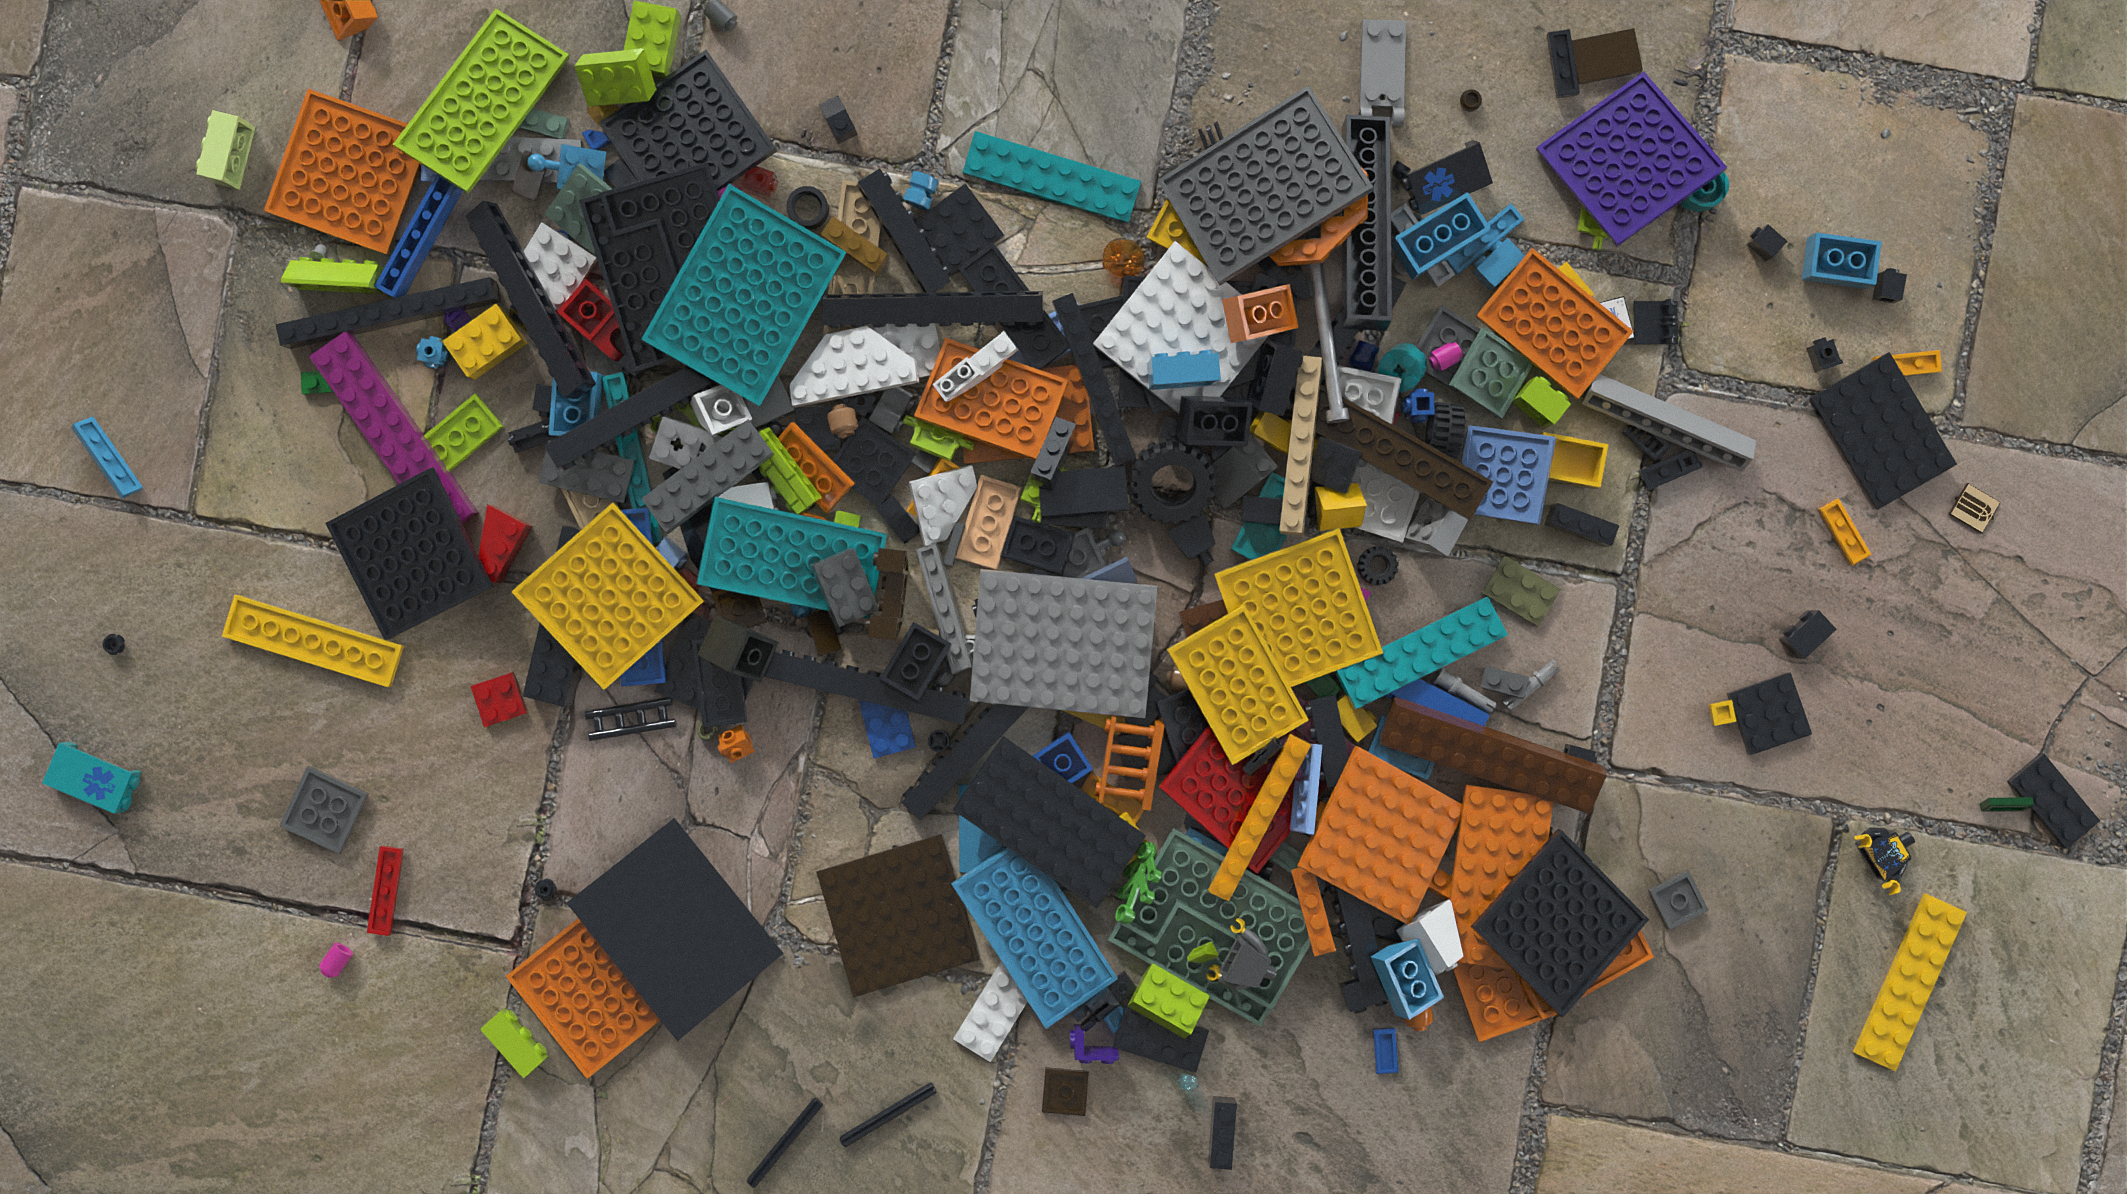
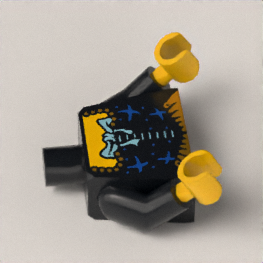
[1854,827,1915,896]

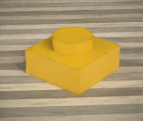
[1708,700,1736,726]

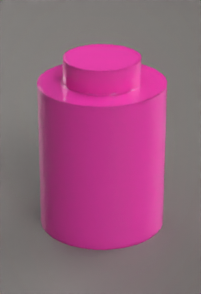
[319,942,353,978]

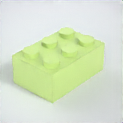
[196,110,255,190]

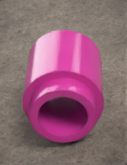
[1428,342,1463,372]

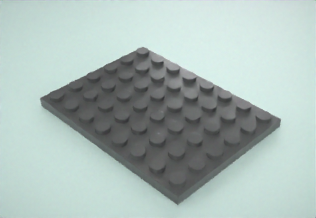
[1158,85,1374,285]

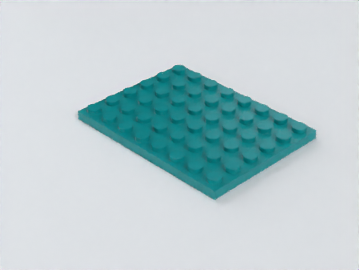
[642,184,846,406]

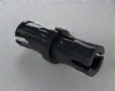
[1242,737,1284,776]

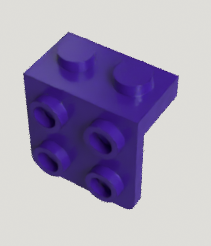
[1070,1024,1119,1064]

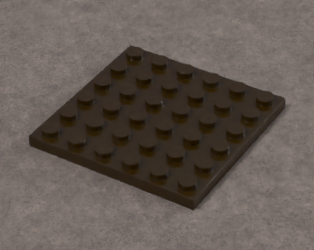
[816,834,979,998]

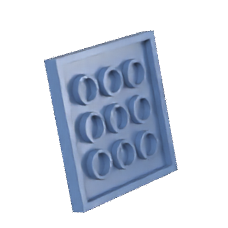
[1462,425,1556,525]

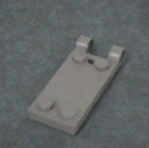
[1359,19,1406,127]

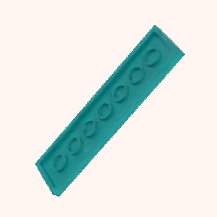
[962,131,1141,224]
[1335,596,1508,710]

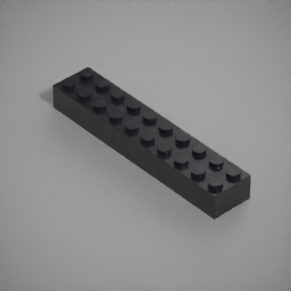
[1342,115,1392,331]

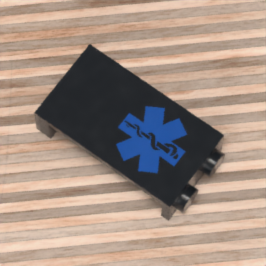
[1401,140,1493,215]

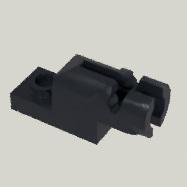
[1073,970,1137,1032]

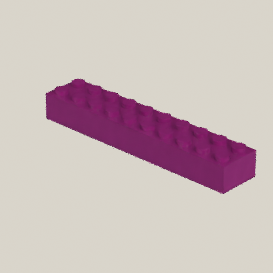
[309,332,479,524]

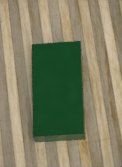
[1980,797,2034,812]

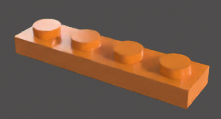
[1291,867,1336,957]

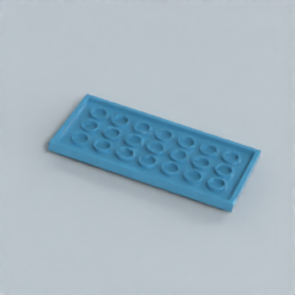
[951,847,1118,1029]

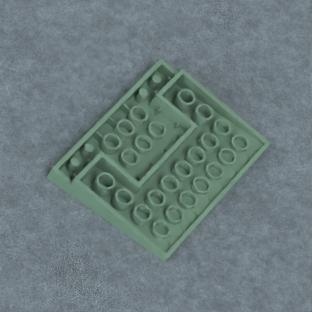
[1108,828,1327,1027]

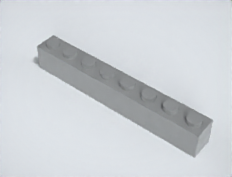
[1581,374,1756,472]

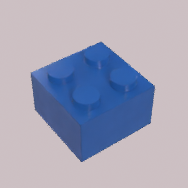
[1032,731,1093,783]

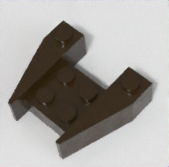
[865,548,909,640]

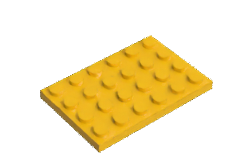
[1167,605,1308,765]

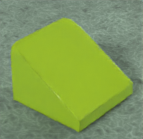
[834,510,861,528]
[1187,942,1219,963]

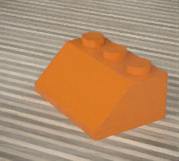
[319,0,378,41]

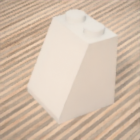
[719,482,780,511]
[1396,900,1463,976]

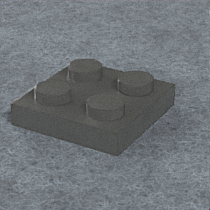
[1648,870,1709,930]

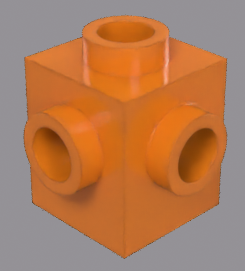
[718,724,755,763]

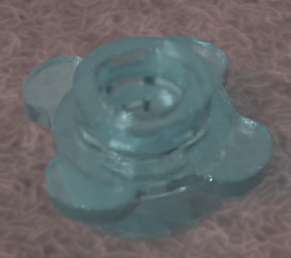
[1176,1074,1199,1091]

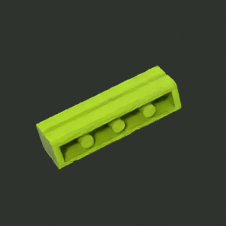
[759,427,822,515]

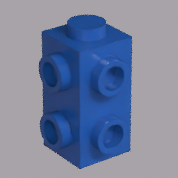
[1401,389,1435,423]

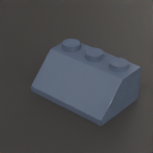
[1081,557,1137,583]

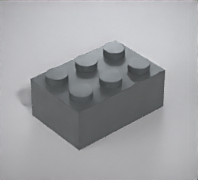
[809,548,879,627]

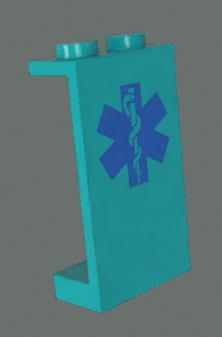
[42,742,141,814]

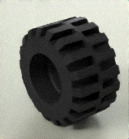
[1425,402,1466,459]

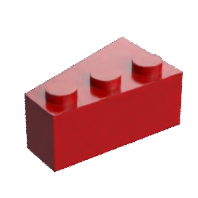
[478,504,533,583]

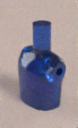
[1348,340,1379,372]

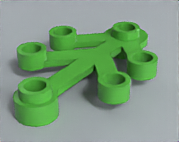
[1115,842,1162,924]

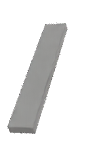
[916,543,973,674]

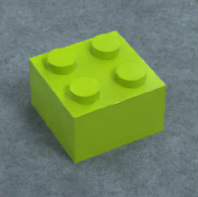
[1512,376,1571,429]

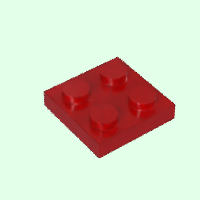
[470,672,528,727]

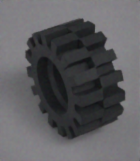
[1357,546,1399,585]

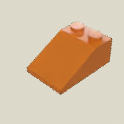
[1222,284,1299,343]

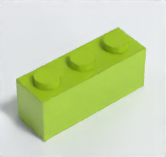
[480,1008,549,1079]

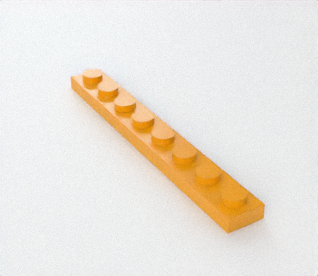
[1208,734,1311,902]

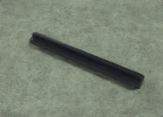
[839,1082,937,1147]
[746,1097,823,1188]

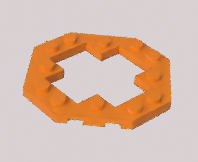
[1269,169,1368,266]

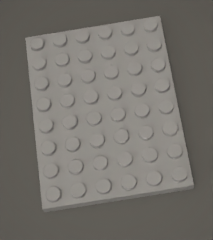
[970,569,1158,718]

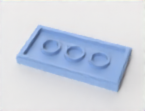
[1290,744,1322,834]

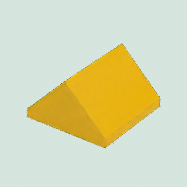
[1315,483,1367,531]

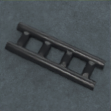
[585,697,676,741]

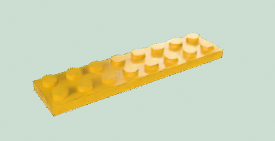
[222,595,404,687]
[1853,893,1967,1072]

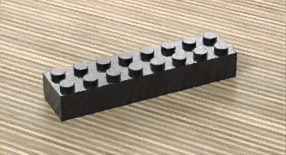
[523,525,582,707]

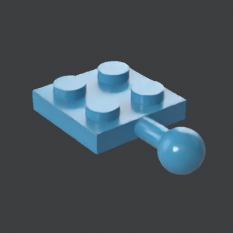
[528,144,606,189]

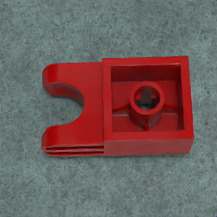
[557,279,623,362]

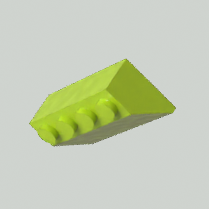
[281,257,384,294]

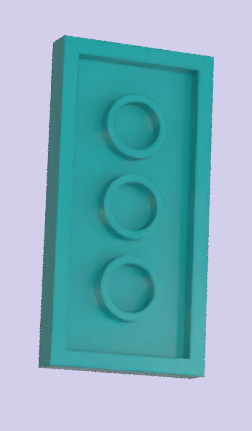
[1230,472,1310,560]

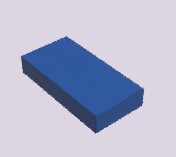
[1373,1028,1399,1074]

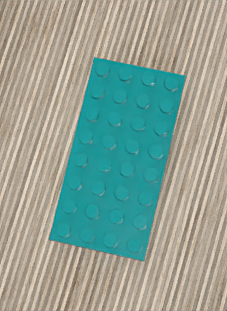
[696,497,887,619]

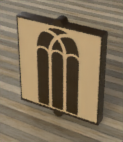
[1948,483,2001,533]

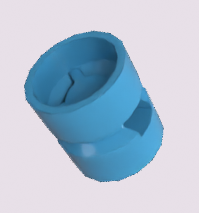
[903,171,939,211]

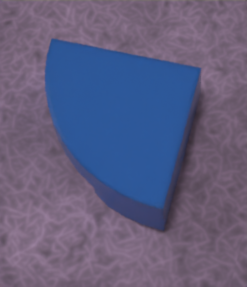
[582,130,612,150]

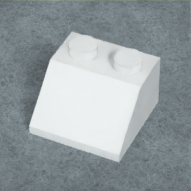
[690,385,752,436]

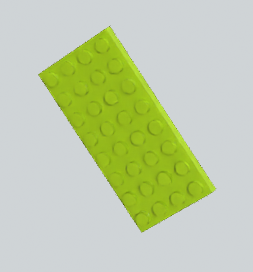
[393,9,570,194]

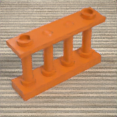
[1094,715,1164,810]

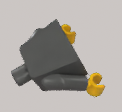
[1207,918,1277,990]

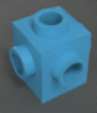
[416,336,451,369]

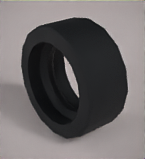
[786,186,829,230]

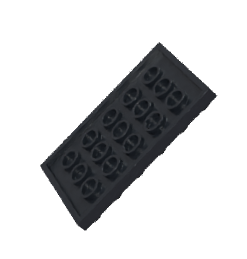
[1809,352,1957,510]

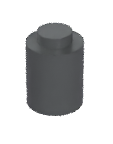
[703,0,738,32]

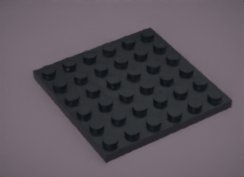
[599,50,778,191]
[325,467,494,641]
[1470,829,1649,1017]

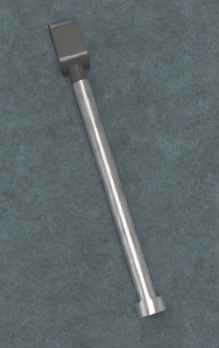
[1305,223,1349,423]

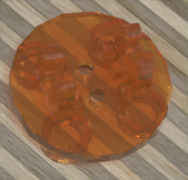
[1102,238,1145,279]

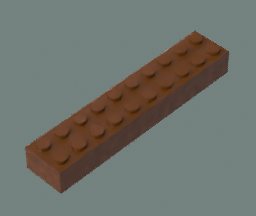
[1379,696,1607,814]

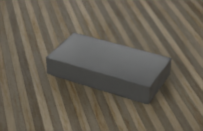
[944,522,965,567]

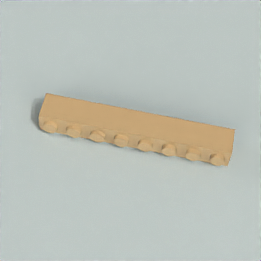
[1280,356,1323,536]

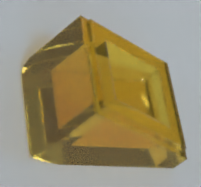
[587,104,619,127]

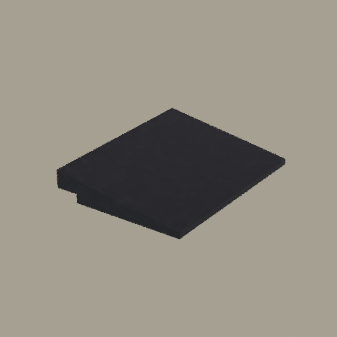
[579,162,719,372]
[567,818,784,1041]

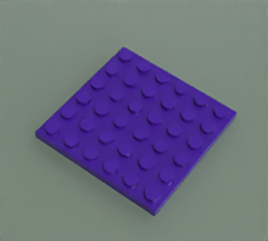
[1536,72,1727,247]

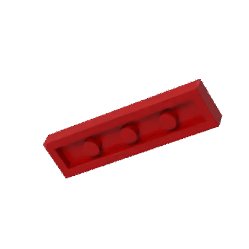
[367,845,404,936]

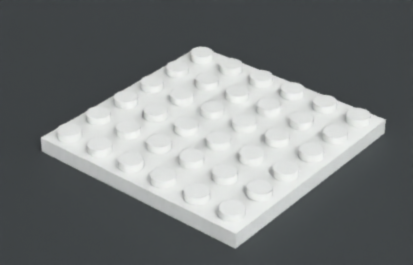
[1093,241,1269,414]

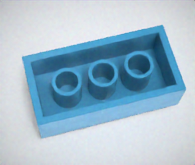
[1391,192,1491,280]

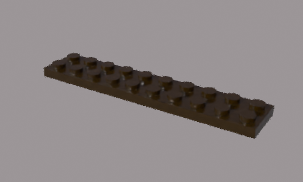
[1284,382,1494,521]

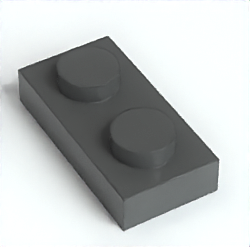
[1481,666,1530,699]

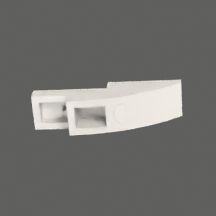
[933,331,1018,402]

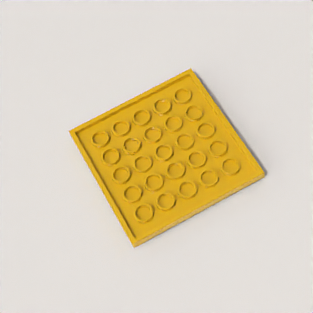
[512,502,704,690]
[1214,528,1383,687]

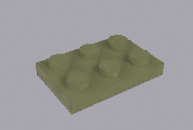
[1481,556,1561,627]

